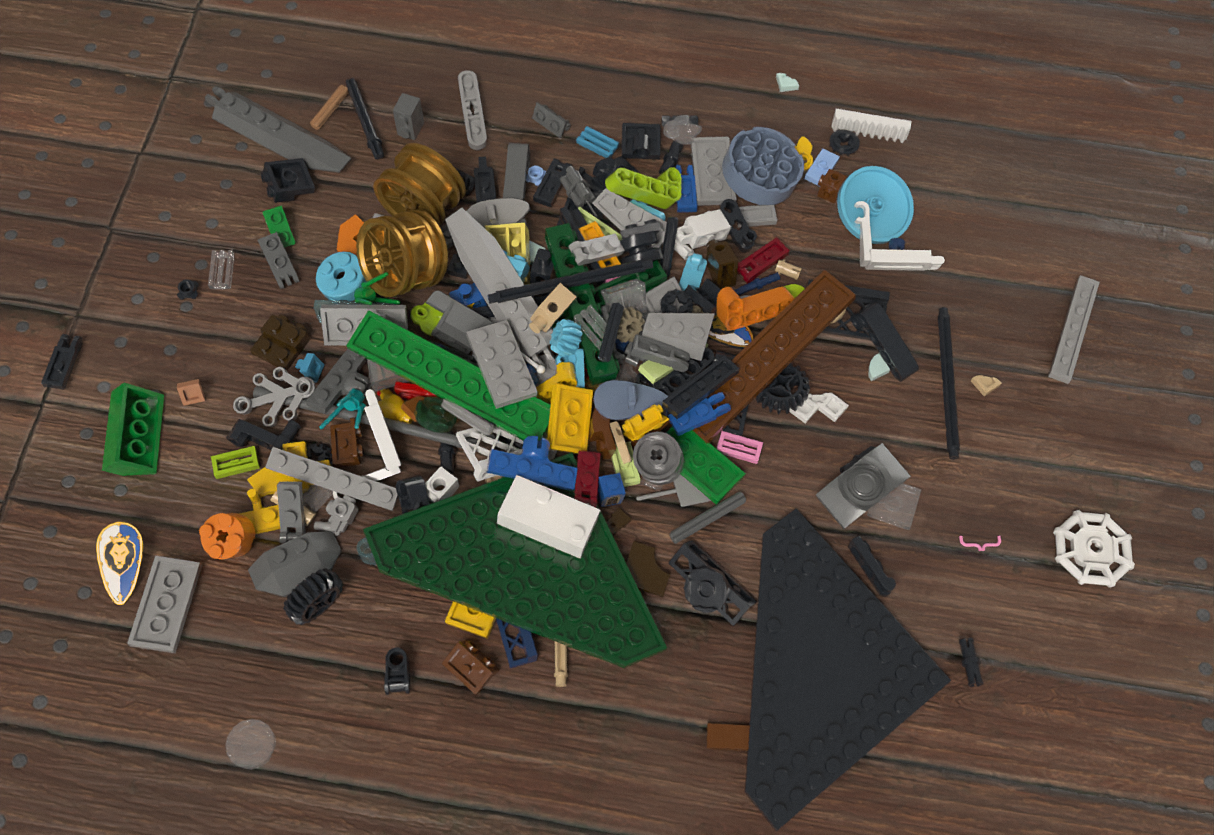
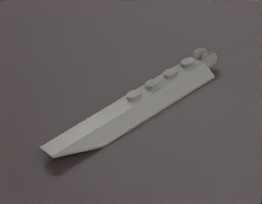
[445,208,555,367]

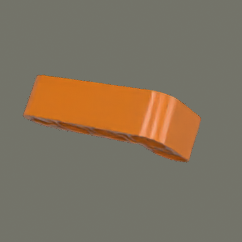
[716,287,795,330]

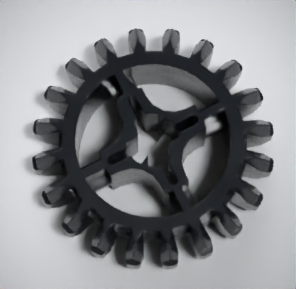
[756,362,810,415]
[283,568,343,625]

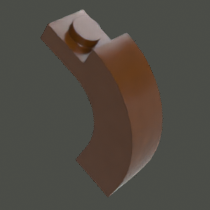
[588,408,616,460]

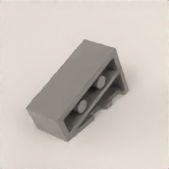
[642,313,714,361]

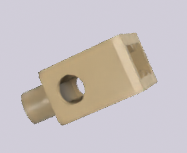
[529,283,576,333]

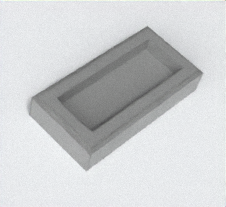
[737,205,777,227]

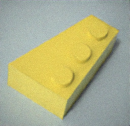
[485,223,530,285]

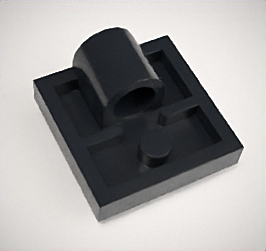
[622,123,660,160]

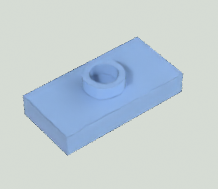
[804,149,839,185]

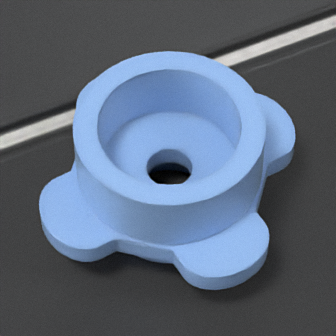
[526,166,546,186]

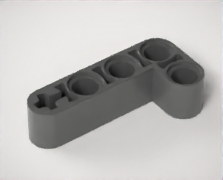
[503,142,530,201]

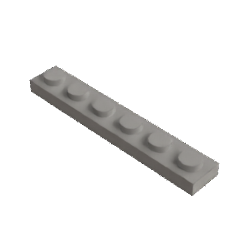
[1048,275,1099,384]
[265,447,398,511]

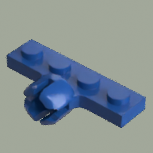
[486,436,578,491]

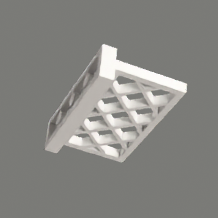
[456,425,557,481]

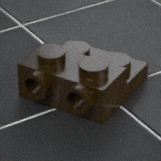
[250,314,310,371]

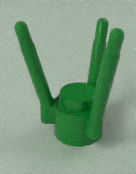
[354,272,400,305]

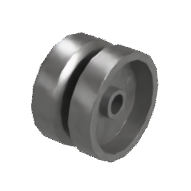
[633,432,684,485]

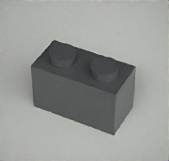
[393,93,424,140]

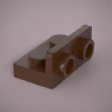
[442,640,500,695]

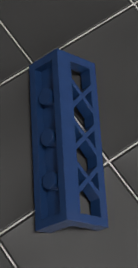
[496,618,537,669]

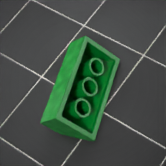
[102,383,164,476]

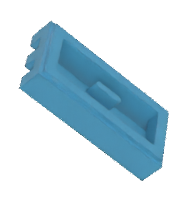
[576,126,619,158]

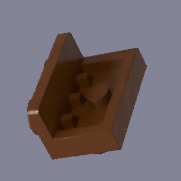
[330,417,364,468]

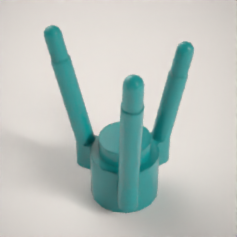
[319,388,366,429]

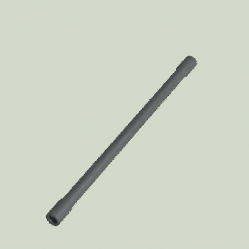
[253,386,478,451]

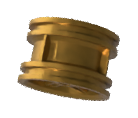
[373,143,466,226]
[356,209,448,297]

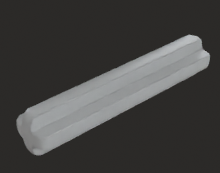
[441,399,494,435]

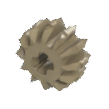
[616,306,646,343]

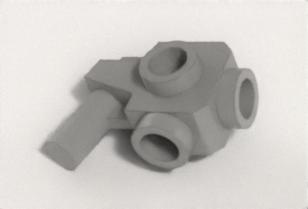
[314,495,359,536]

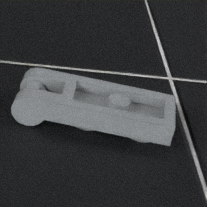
[569,233,625,266]

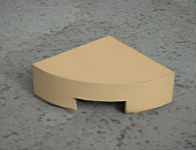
[971,375,1002,396]

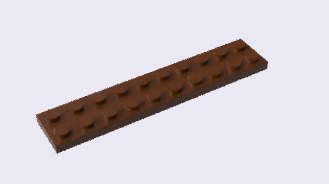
[692,270,856,444]

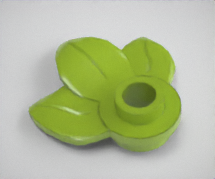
[410,302,443,336]

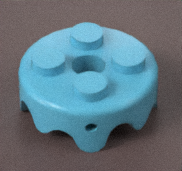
[316,251,366,304]

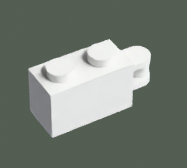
[676,209,731,249]

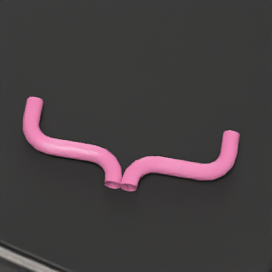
[959,536,1001,551]

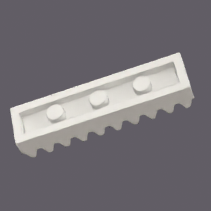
[832,109,911,143]

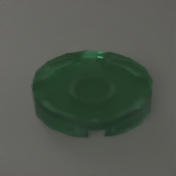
[414,396,458,433]

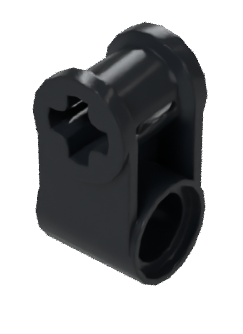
[396,475,430,514]
[384,647,411,695]

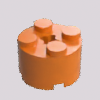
[199,513,255,559]

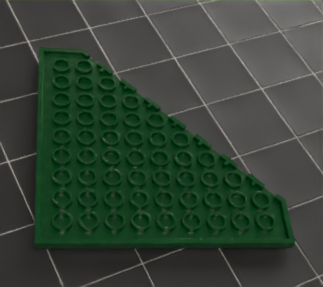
[363,452,667,668]

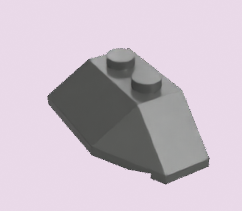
[248,531,342,597]

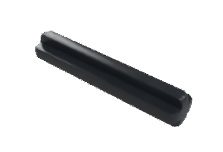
[660,217,678,277]
[598,303,624,362]

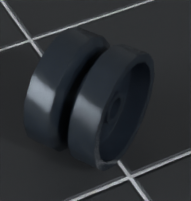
[619,231,664,264]

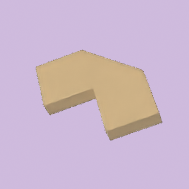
[610,421,632,464]

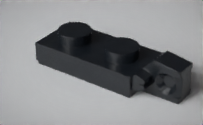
[473,156,496,203]

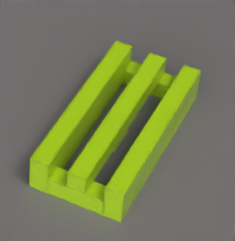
[211,446,260,479]

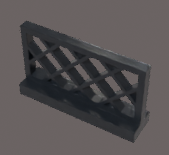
[806,279,890,340]

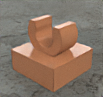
[177,379,205,406]

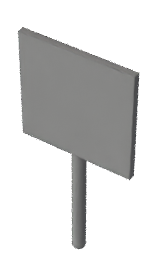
[636,474,711,507]

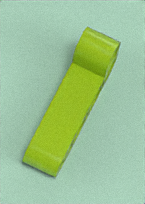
[605,167,681,209]

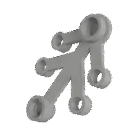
[233,367,316,427]

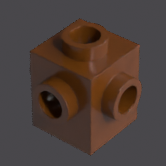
[817,169,847,204]

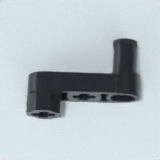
[719,199,757,253]
[226,419,301,450]

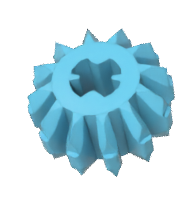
[550,319,582,357]

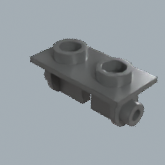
[532,102,571,138]

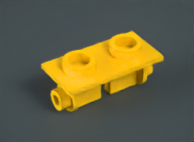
[622,404,669,441]

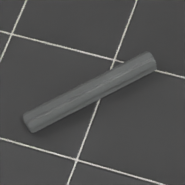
[669,492,746,544]

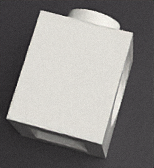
[425,467,459,503]

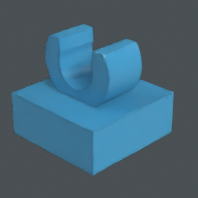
[295,353,324,383]

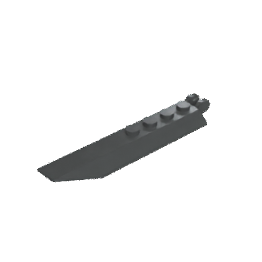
[205,86,351,173]

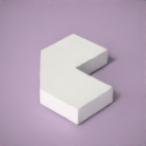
[789,393,849,424]

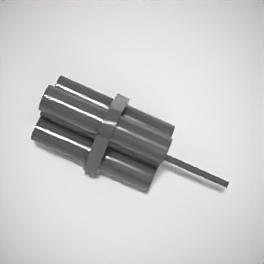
[560,166,597,217]

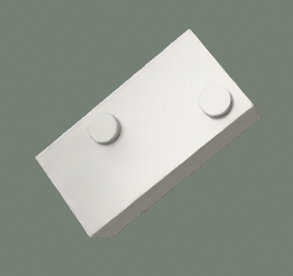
[497,475,600,558]

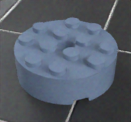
[722,127,804,205]

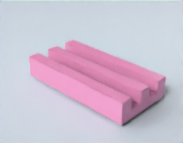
[717,431,763,464]

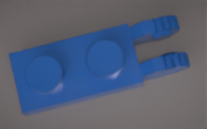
[676,165,697,212]
[668,392,731,436]

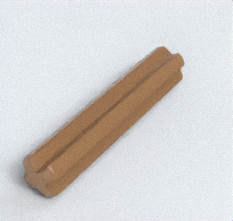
[310,85,349,130]

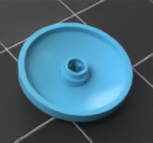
[837,166,914,244]

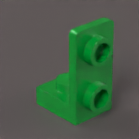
[262,205,295,248]

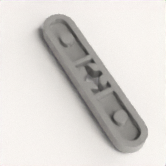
[458,71,487,150]

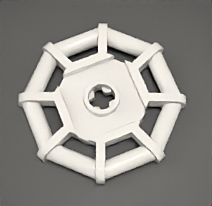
[1053,510,1135,588]

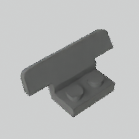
[426,290,494,354]

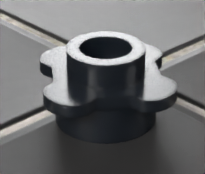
[177,279,199,300]

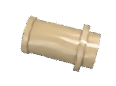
[775,259,802,280]

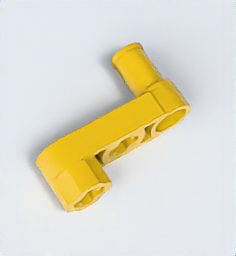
[535,362,577,404]

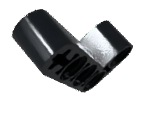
[850,302,919,382]
[635,347,714,396]

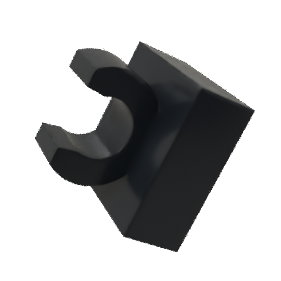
[447,253,469,279]

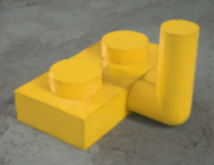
[239,489,280,534]

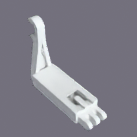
[854,201,945,271]
[333,390,401,499]

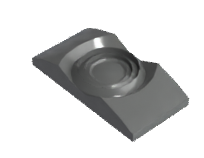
[815,443,911,529]

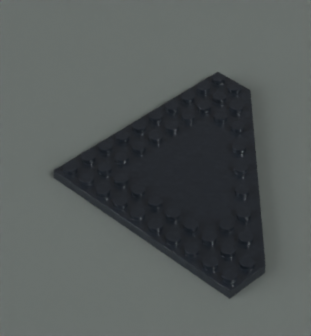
[744,509,951,831]

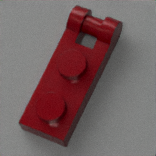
[737,237,790,284]
[573,450,600,508]

